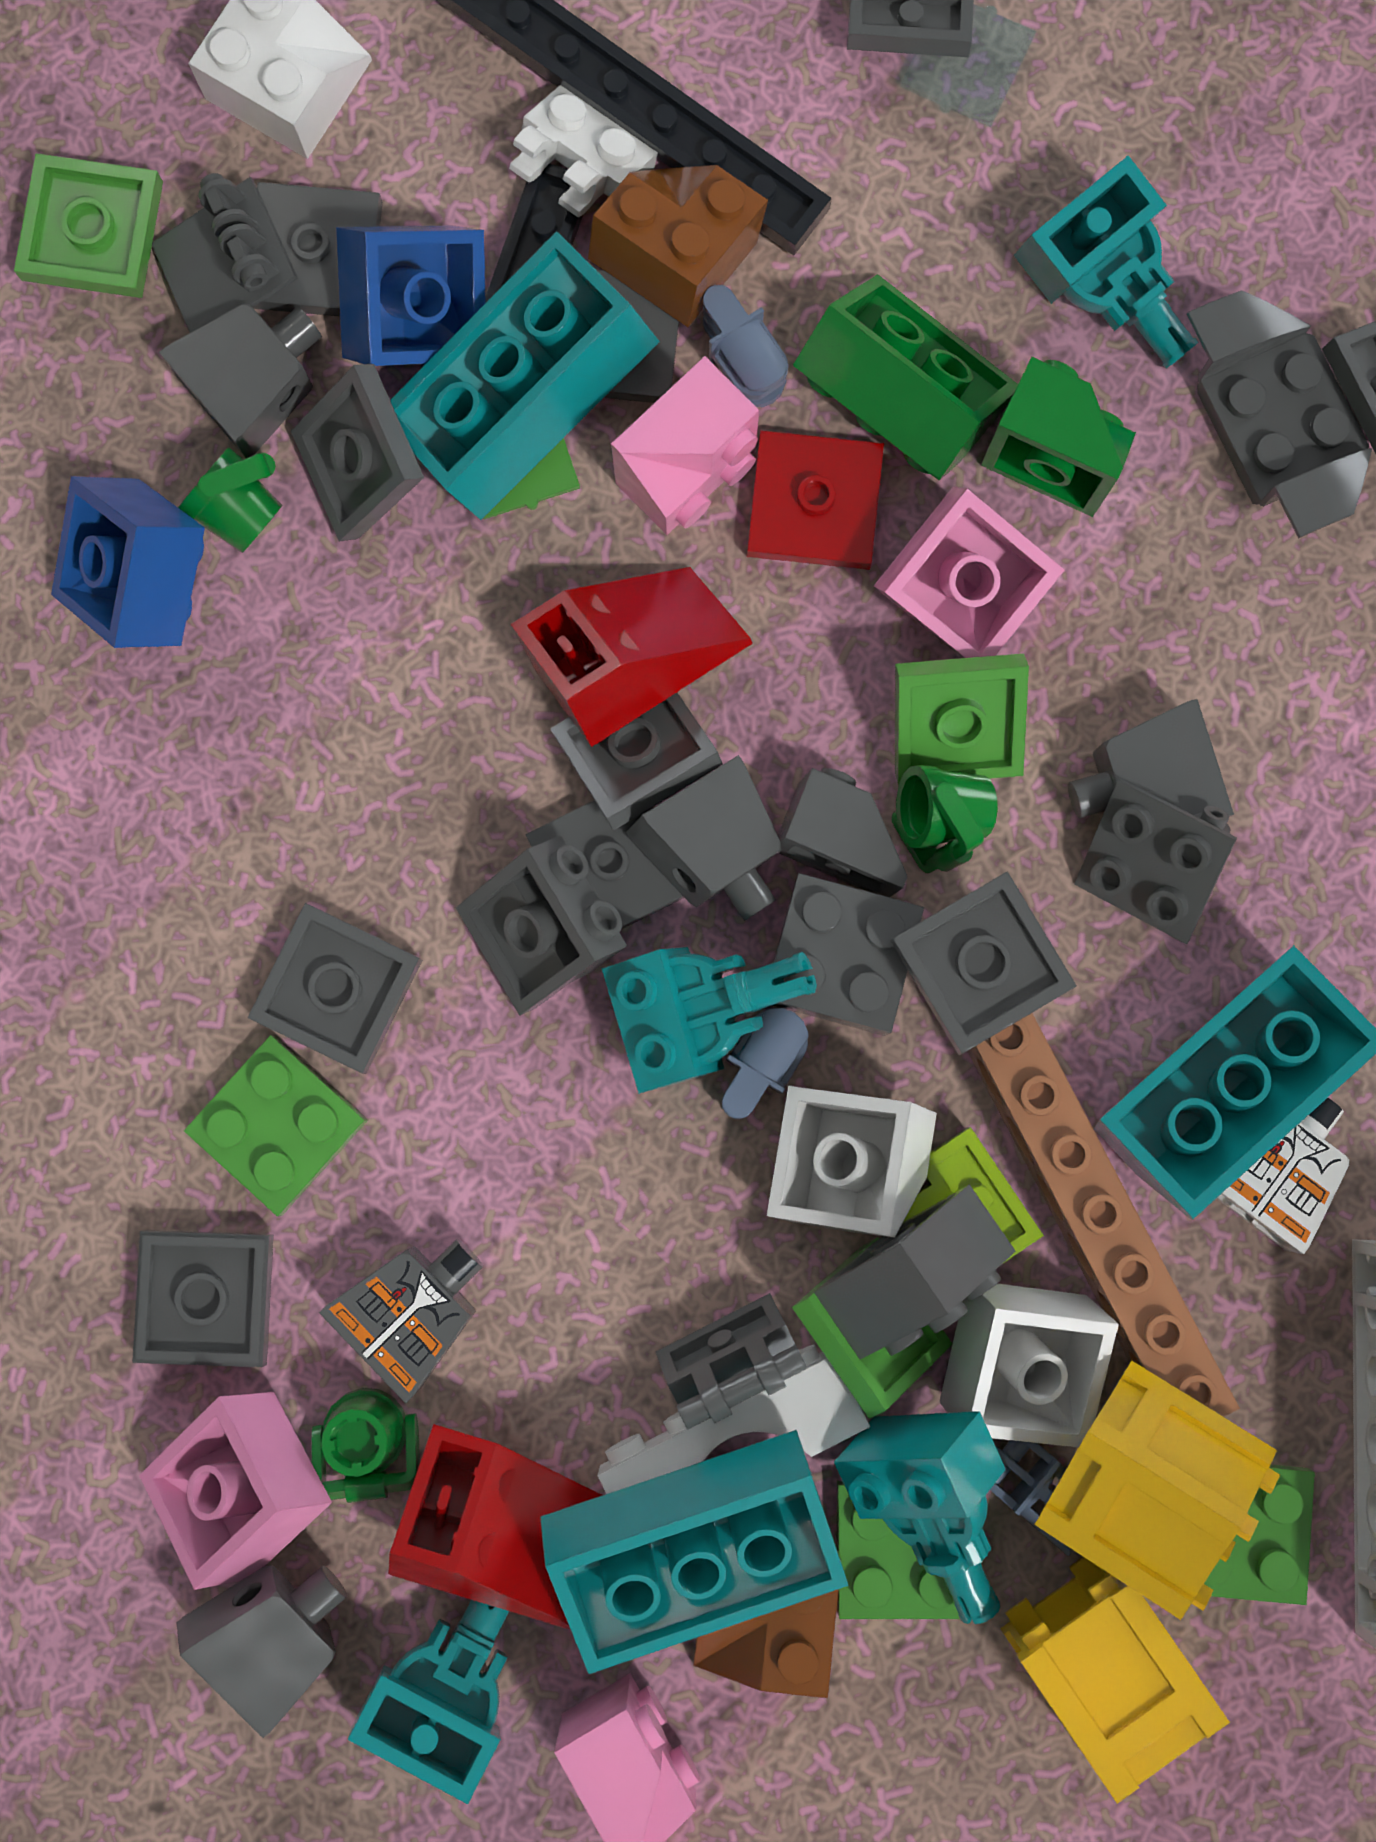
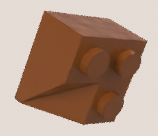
[588,165,768,327]
[693,1547,841,1698]

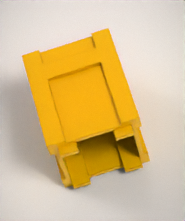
[1034,1361,1280,1620]
[1000,1557,1230,1804]

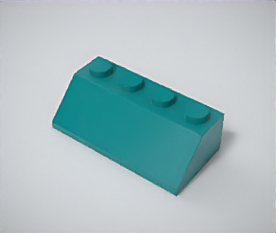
[390,231,660,520]
[1093,945,1376,1220]
[541,1430,849,1674]

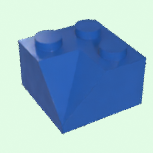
[336,225,485,366]
[51,476,205,648]

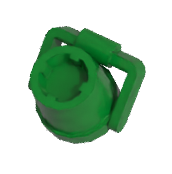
[178,447,283,553]
[891,765,998,874]
[311,1388,420,1503]

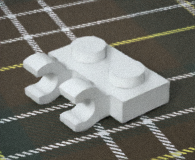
[509,85,658,217]

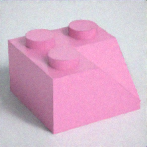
[611,356,759,535]
[874,486,1065,658]
[139,1392,332,1590]
[554,1673,700,1842]

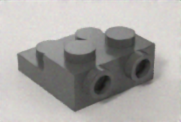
[455,836,627,1016]

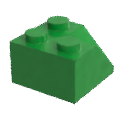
[981,356,1136,517]

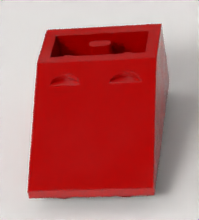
[510,567,753,747]
[388,1424,603,1630]

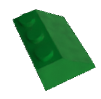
[793,274,1018,480]

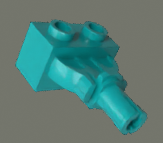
[1013,155,1199,369]
[602,947,817,1094]
[834,1411,1006,1624]
[348,1600,509,1804]

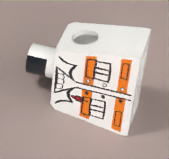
[1217,1098,1349,1254]

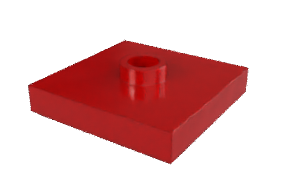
[747,430,884,570]

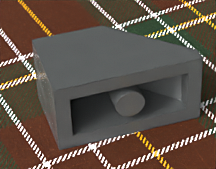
[778,768,908,898]

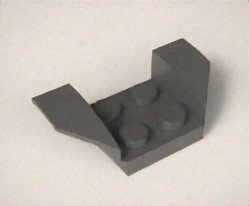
[1187,290,1373,539]

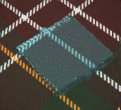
[901,4,1036,127]

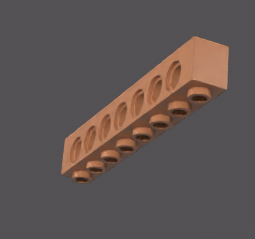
[967,1013,1240,1417]

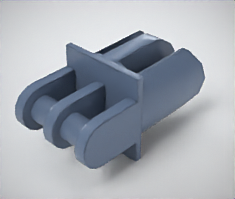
[703,285,788,408]
[722,1008,808,1119]
[990,1440,1074,1556]

